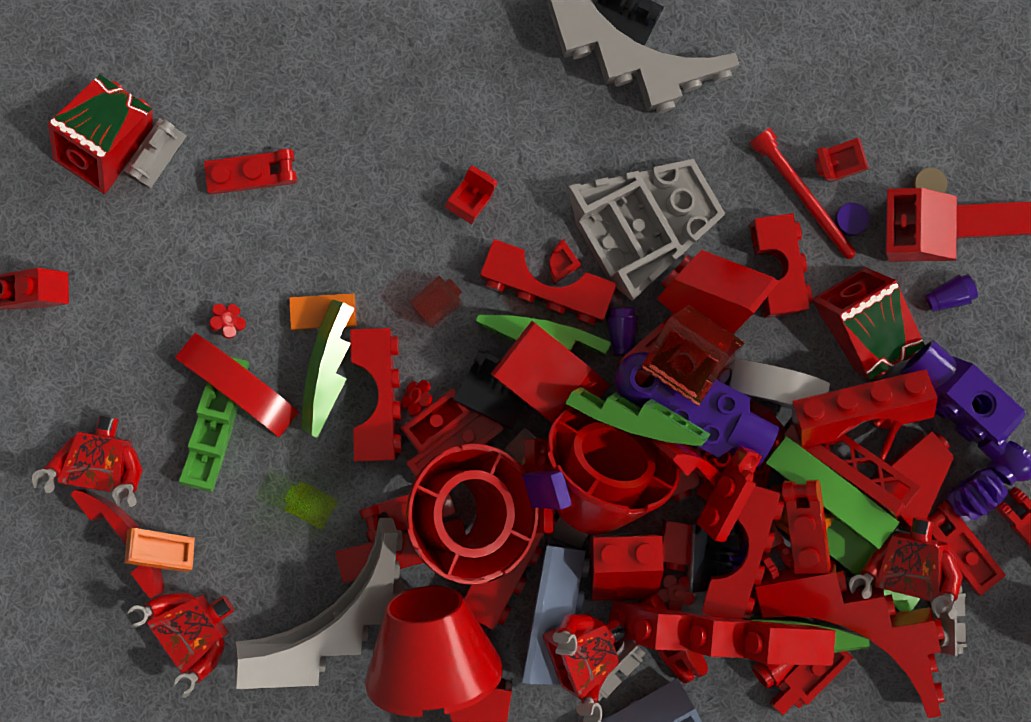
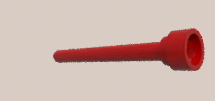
[749,128,856,259]

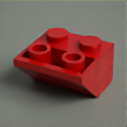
[886,188,957,262]

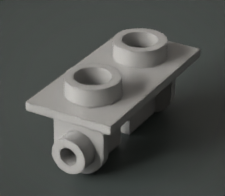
[124,118,187,188]
[931,586,967,656]
[598,637,646,701]

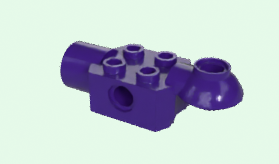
[900,340,1031,486]
[615,352,779,468]

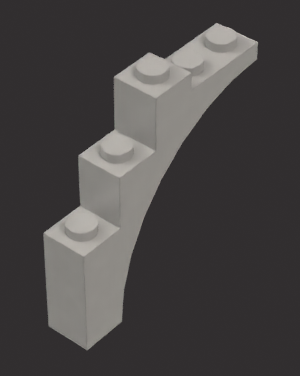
[546,0,740,114]
[235,518,407,689]

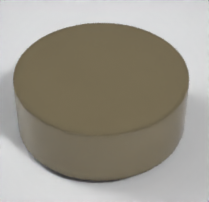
[912,167,947,193]

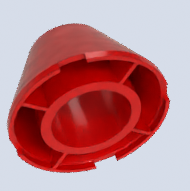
[547,407,680,535]
[406,444,538,584]
[365,586,502,717]

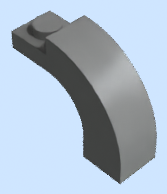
[710,359,830,409]

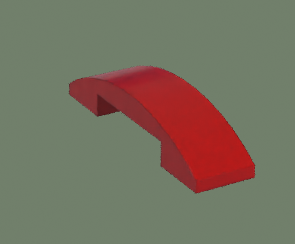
[175,332,299,438]
[652,439,722,504]
[70,490,164,599]
[335,519,466,583]

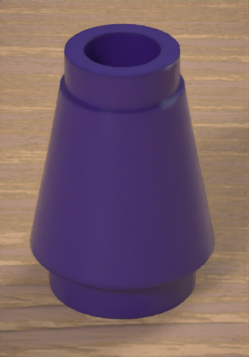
[925,274,978,312]
[606,307,638,354]

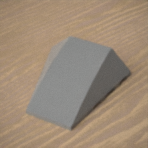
[568,159,725,300]

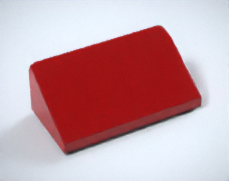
[401,388,473,454]

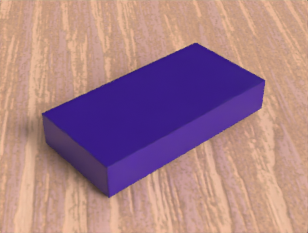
[522,471,572,510]

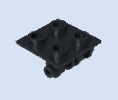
[595,0,664,46]
[453,350,526,430]
[687,524,743,593]

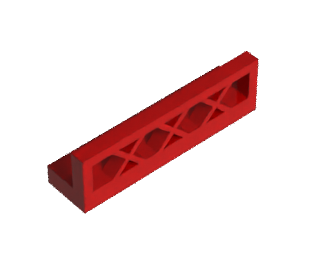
[784,424,921,519]

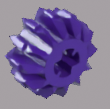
[947,468,1008,521]

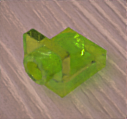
[284,482,339,530]

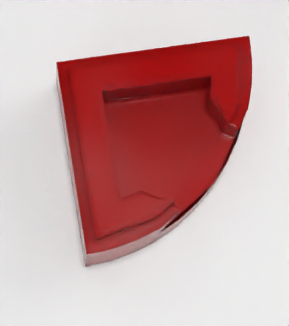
[549,239,581,284]

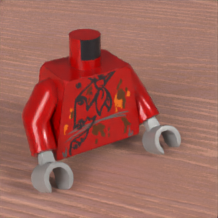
[32,415,143,507]
[849,517,963,619]
[125,592,235,698]
[542,614,625,722]

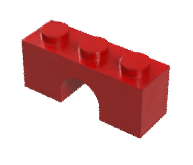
[749,213,812,318]

